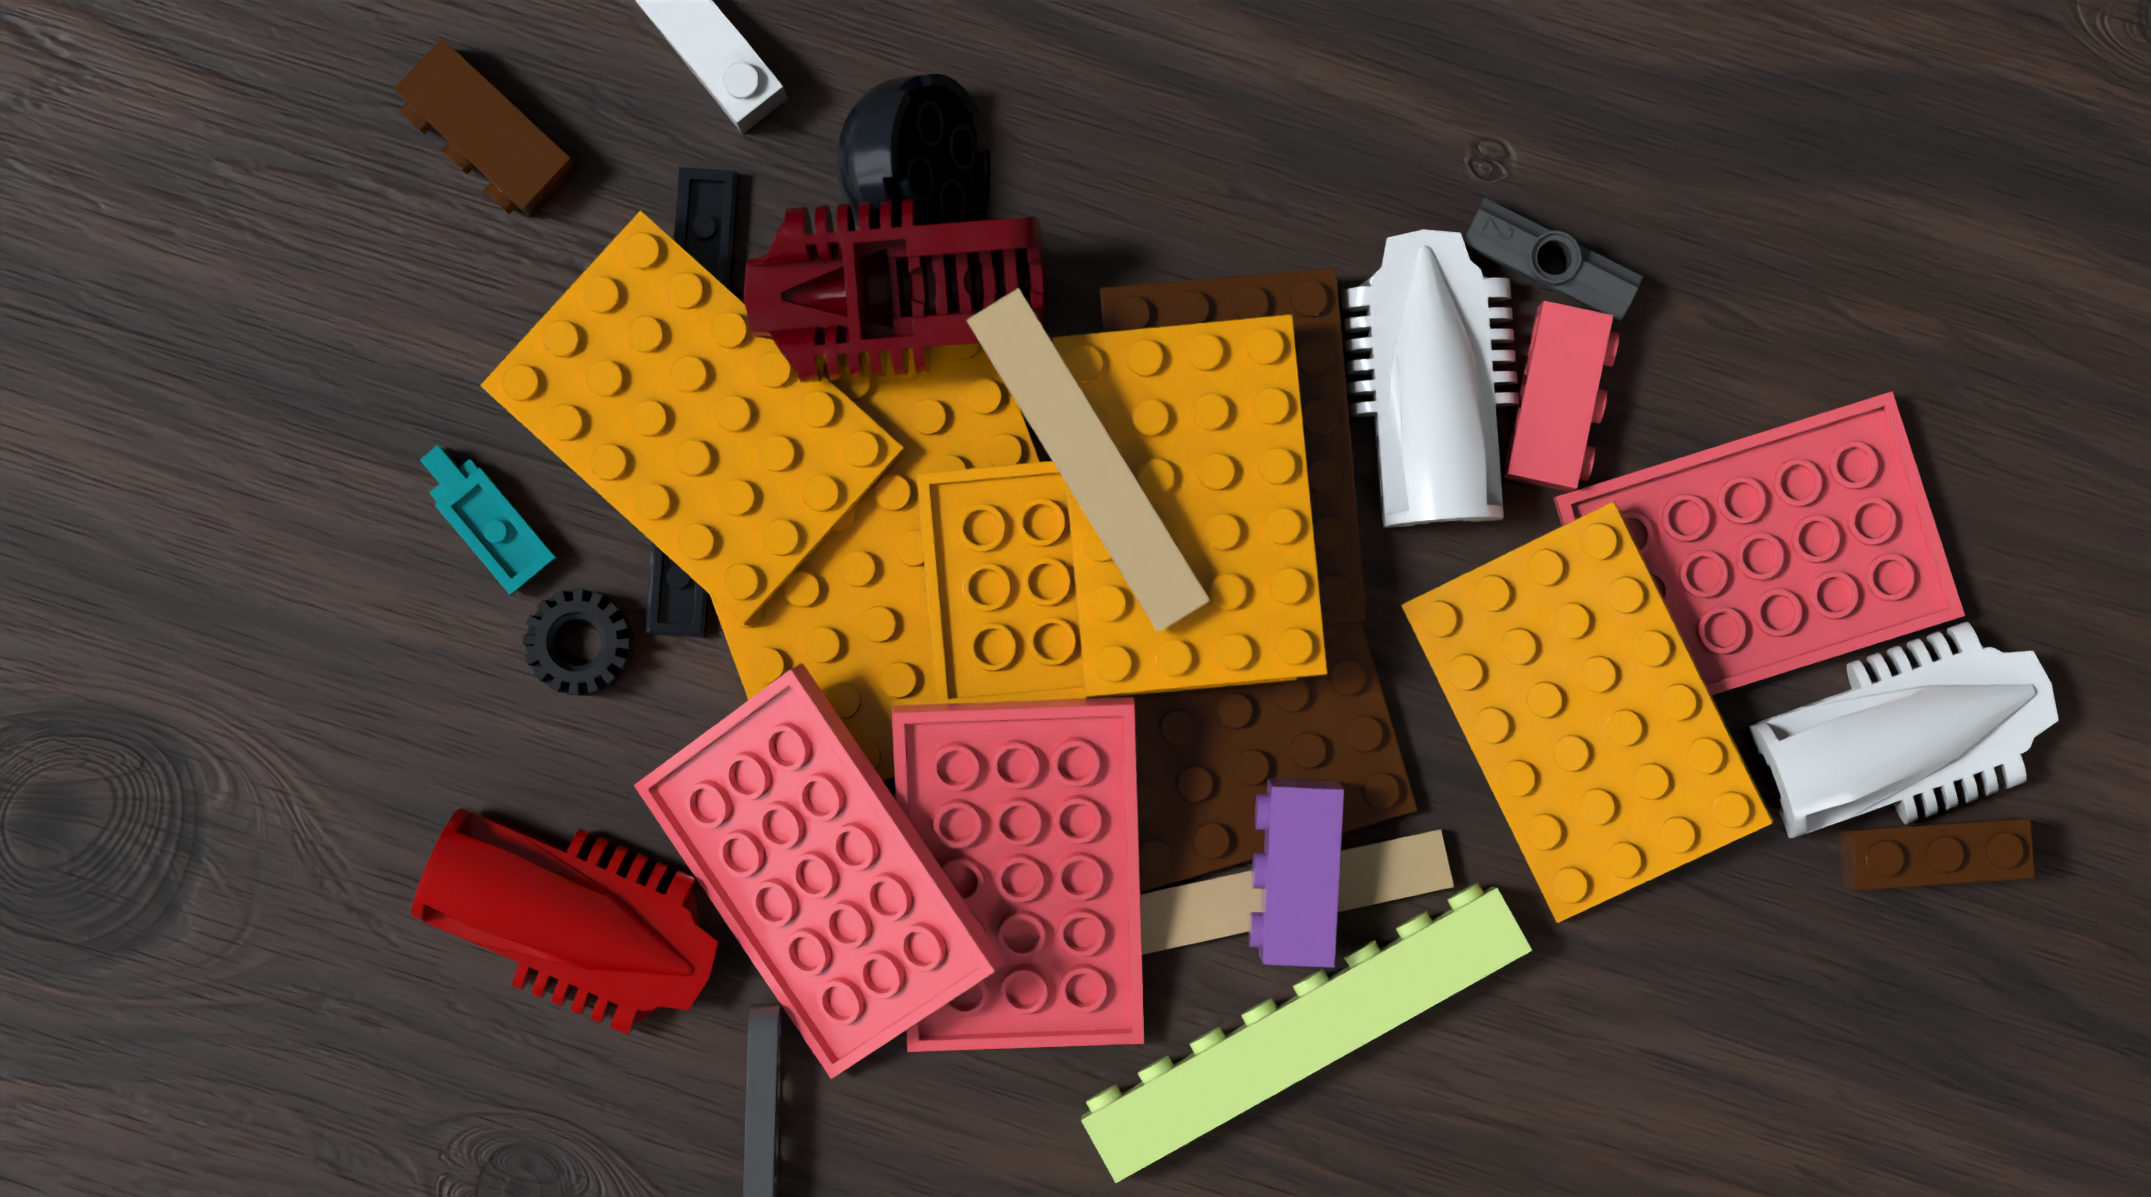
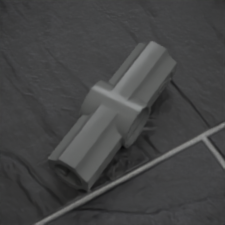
[1463,198,1643,323]

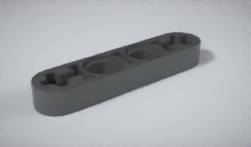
[743,1004,782,1197]

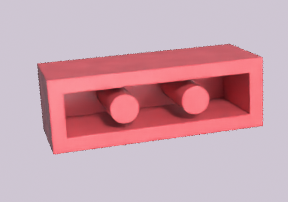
[1502,301,1619,492]

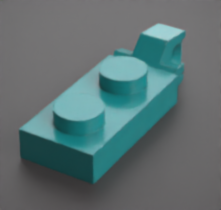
[420,445,557,596]

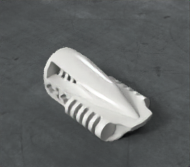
[1340,229,1519,528]
[1749,622,2059,838]

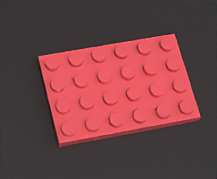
[1553,391,1965,695]
[634,663,1006,1079]
[892,697,1144,1052]

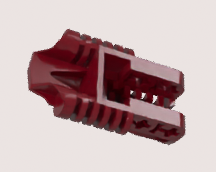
[743,199,1048,383]

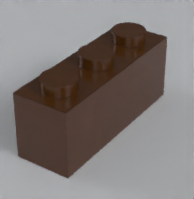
[393,39,578,218]
[1838,818,2035,890]

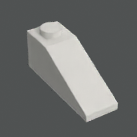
[635,0,788,134]

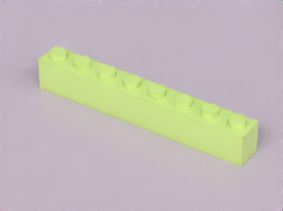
[1081,883,1532,1183]

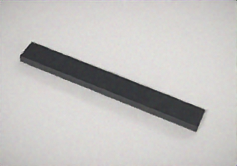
[645,167,739,638]

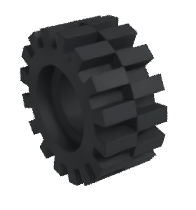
[523,589,634,696]

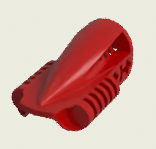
[411,808,718,1036]

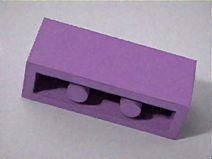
[1249,779,1344,968]

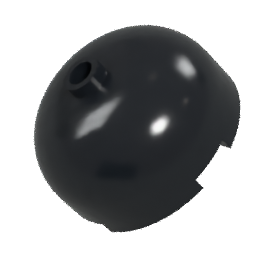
[836,74,991,229]

